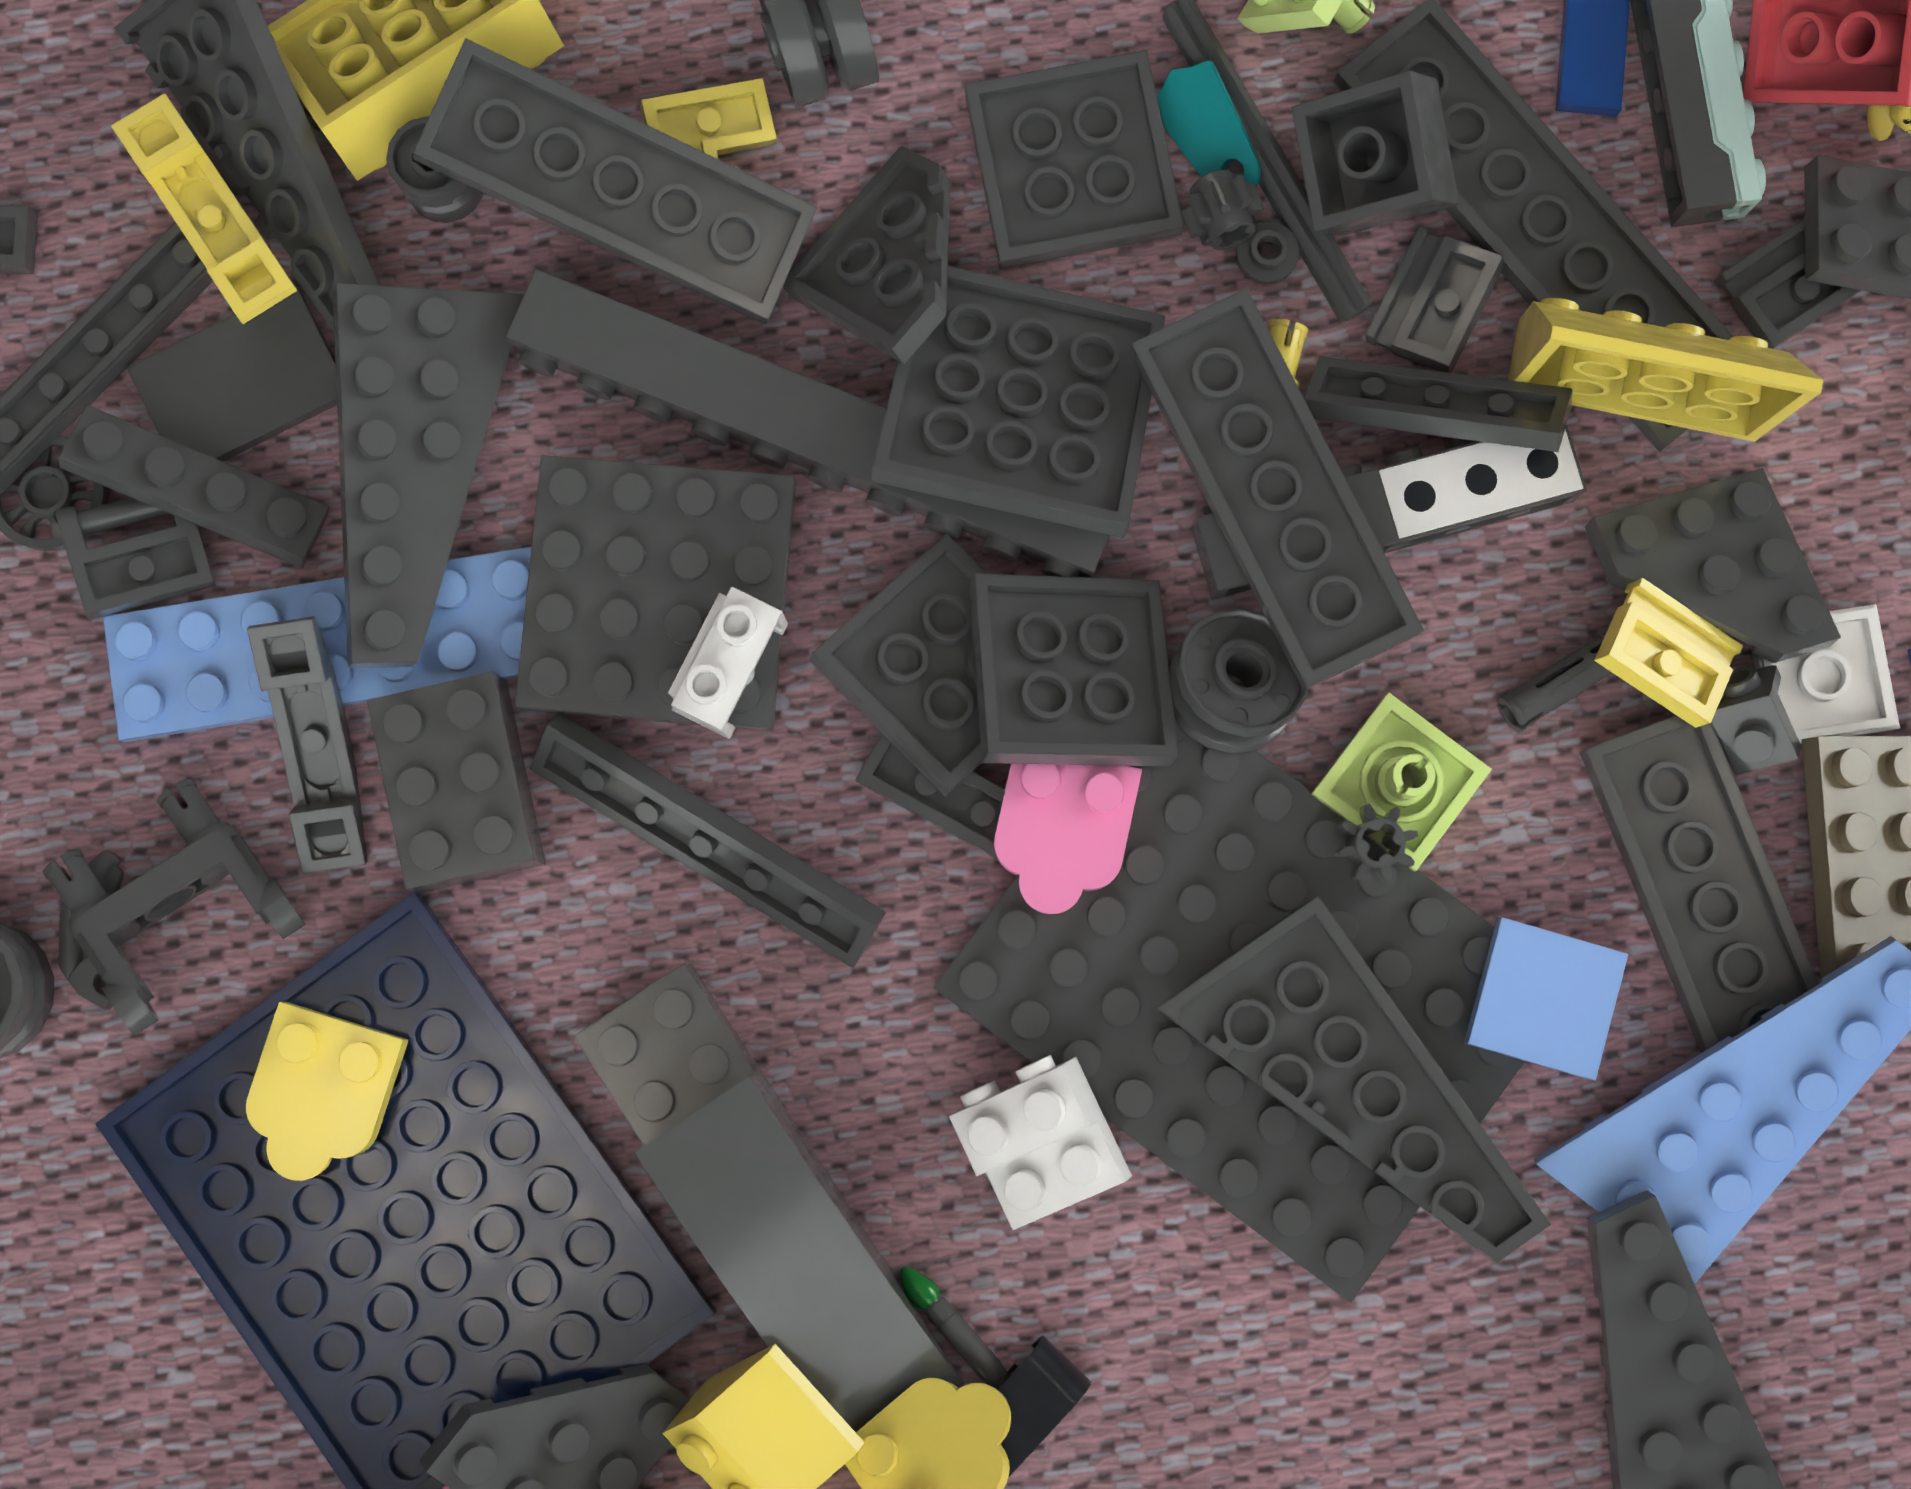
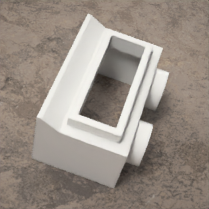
[668,587,788,739]

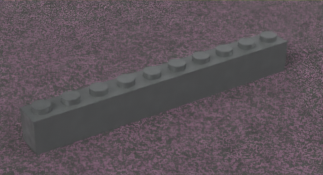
[506,269,1110,578]

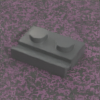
[1714,218,1862,349]
[1365,227,1504,373]

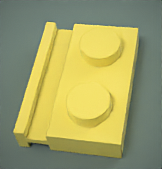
[1594,578,1743,728]

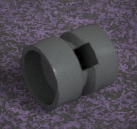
[386,117,483,223]

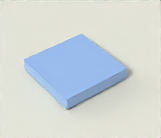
[1464,917,1629,1081]

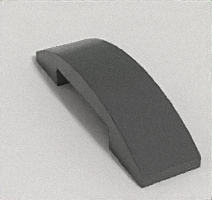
[247,616,368,874]

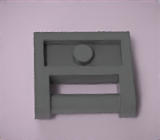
[55,498,216,620]

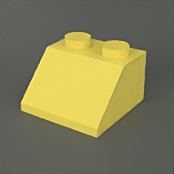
[662,1344,865,1489]

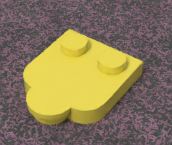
[246,1002,409,1181]
[845,1378,1011,1489]

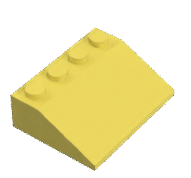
[268,0,564,181]
[1508,298,1823,442]

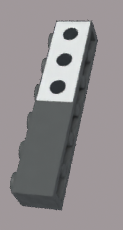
[1191,424,1587,600]

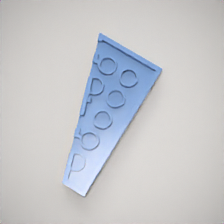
[1534,936,1911,1284]

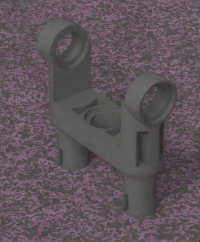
[43,779,306,1035]

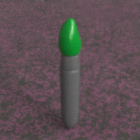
[900,1266,1007,1388]

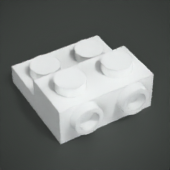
[949,1055,1132,1230]

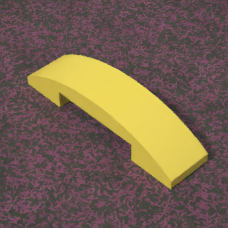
[111,93,297,324]

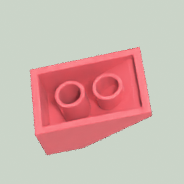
[1743,0,1911,107]

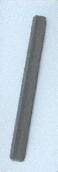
[1163,0,1370,322]

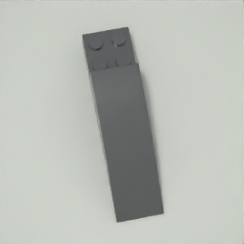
[573,963,965,1432]

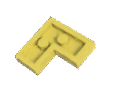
[640,78,777,159]

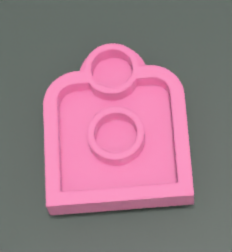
[994,764,1142,914]

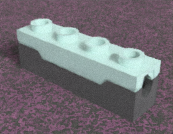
[1630,0,1766,228]

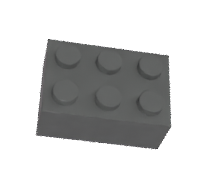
[367,671,546,893]

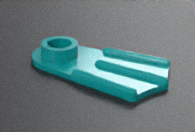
[1157,60,1261,187]

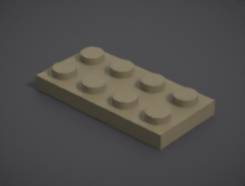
[1802,736,1911,979]

